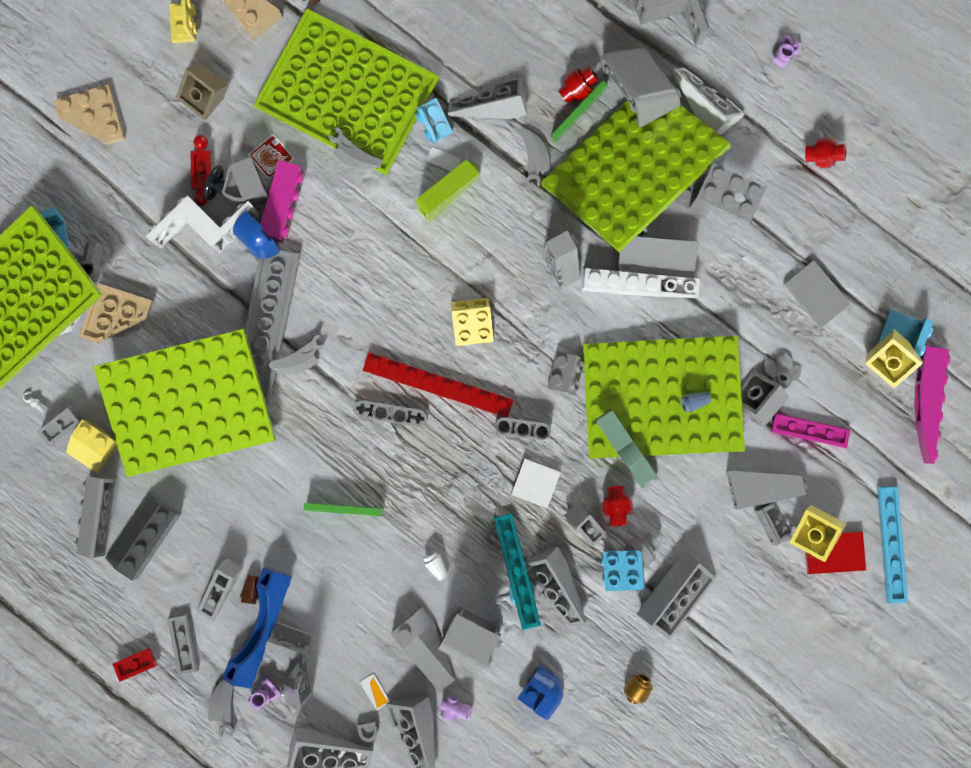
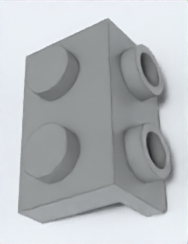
[547,352,585,396]
[265,622,313,661]

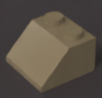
[176,62,229,120]

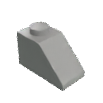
[563,503,607,547]

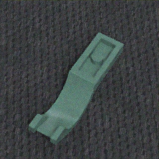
[595,409,658,488]

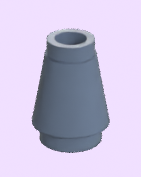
[680,392,711,413]

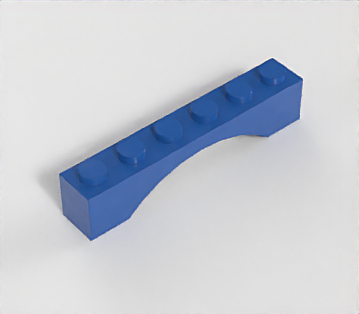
[222,567,292,689]

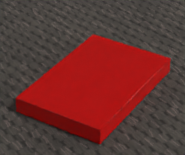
[805,531,866,574]

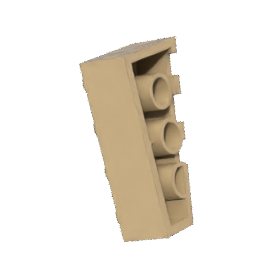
[222,0,283,40]

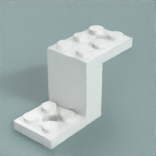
[146,195,260,254]

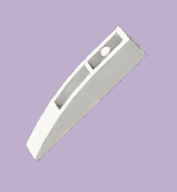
[581,268,700,298]

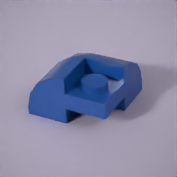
[233,210,280,259]
[517,664,563,720]

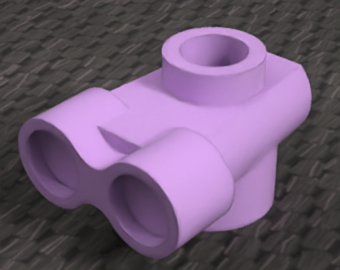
[773,35,802,68]
[248,676,281,711]
[440,696,473,720]

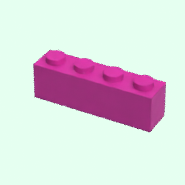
[260,160,305,242]

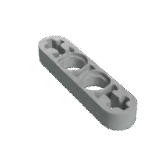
[353,400,428,427]

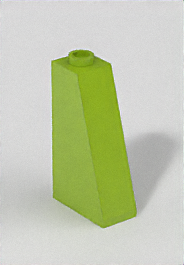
[415,159,480,222]

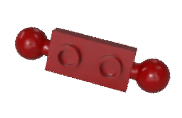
[190,135,211,206]

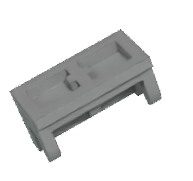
[36,405,81,446]
[754,502,792,546]

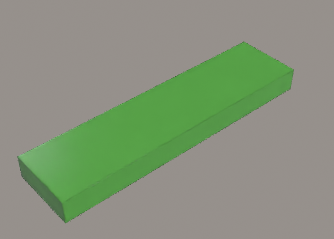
[551,81,608,144]
[303,503,383,516]

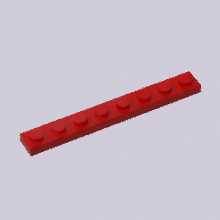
[362,352,513,418]

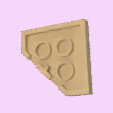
[54,84,125,144]
[79,283,154,343]

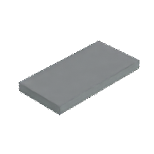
[617,235,698,278]

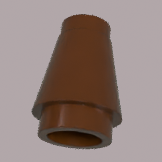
[239,575,259,605]

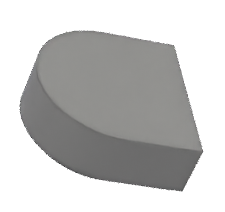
[357,719,378,742]

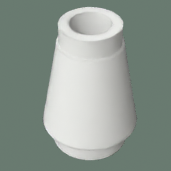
[423,551,448,581]

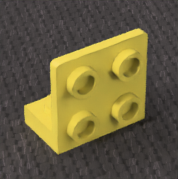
[169,0,198,43]
[451,298,494,346]

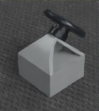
[204,157,269,207]

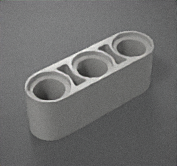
[495,418,551,441]

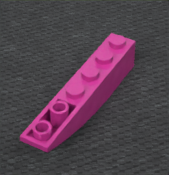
[914,346,951,464]

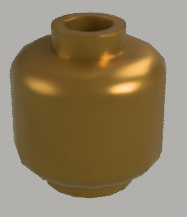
[624,673,653,704]

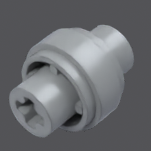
[624,533,660,568]

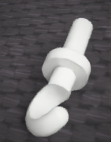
[23,391,46,414]

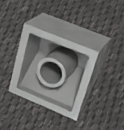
[741,370,789,426]

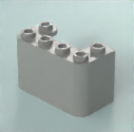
[438,606,502,672]

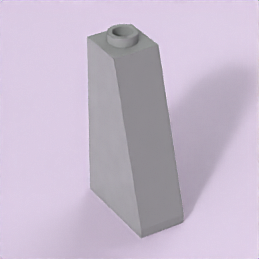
[726,471,807,510]

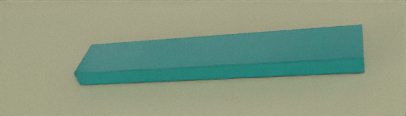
[494,513,541,631]

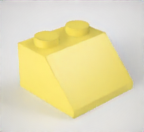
[865,329,923,388]
[66,419,117,474]
[790,505,846,562]

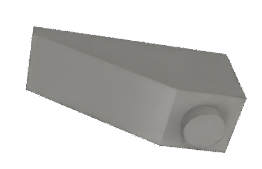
[197,558,243,621]

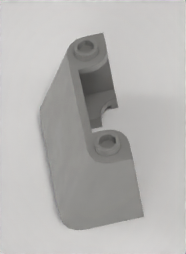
[600,47,681,127]

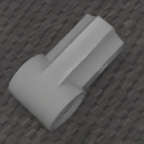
[80,241,104,281]

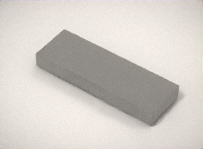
[168,613,199,676]

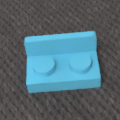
[415,98,453,143]

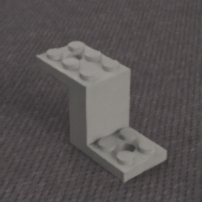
[633,0,710,46]
[672,163,767,224]

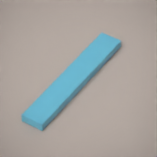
[877,486,908,603]

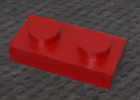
[112,648,158,682]

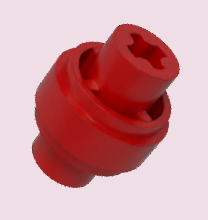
[558,66,599,103]
[805,137,847,168]
[602,486,633,527]

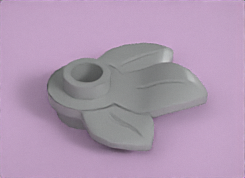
[764,353,801,389]

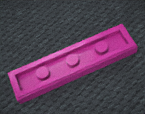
[770,413,851,448]

